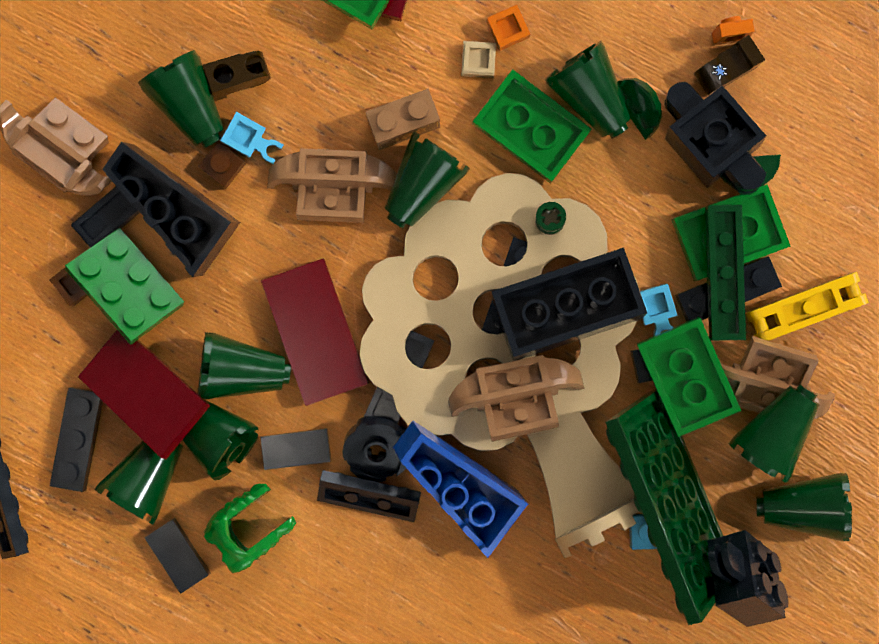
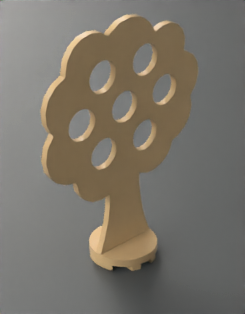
[360,173,641,558]

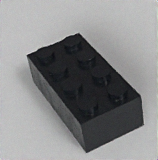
[491,247,647,361]

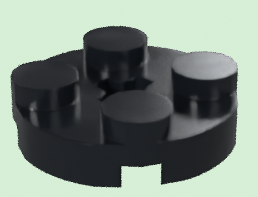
[343,416,406,482]

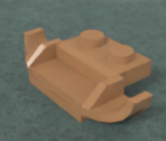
[0,97,112,195]
[267,148,397,223]
[721,336,835,419]
[448,355,585,442]

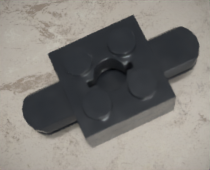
[664,82,766,195]
[707,530,789,627]

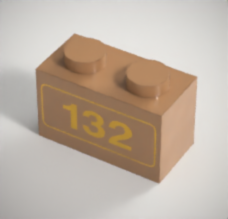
[366,88,440,150]

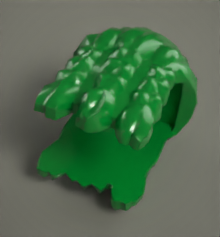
[204,484,296,574]

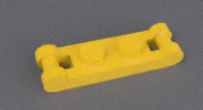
[745,272,869,341]

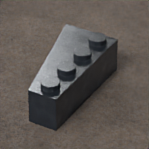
[102,142,241,277]

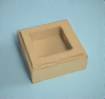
[461,41,496,78]

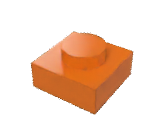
[486,5,531,51]
[712,16,755,46]

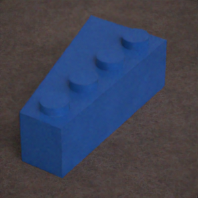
[393,421,528,558]

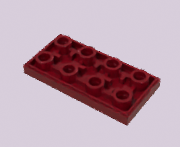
[261,258,369,406]
[78,330,211,459]

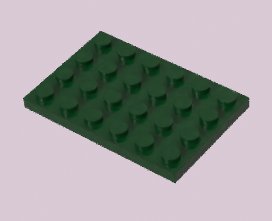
[605,389,723,625]

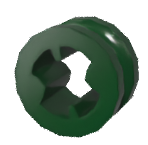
[536,202,566,235]

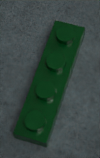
[705,205,746,341]

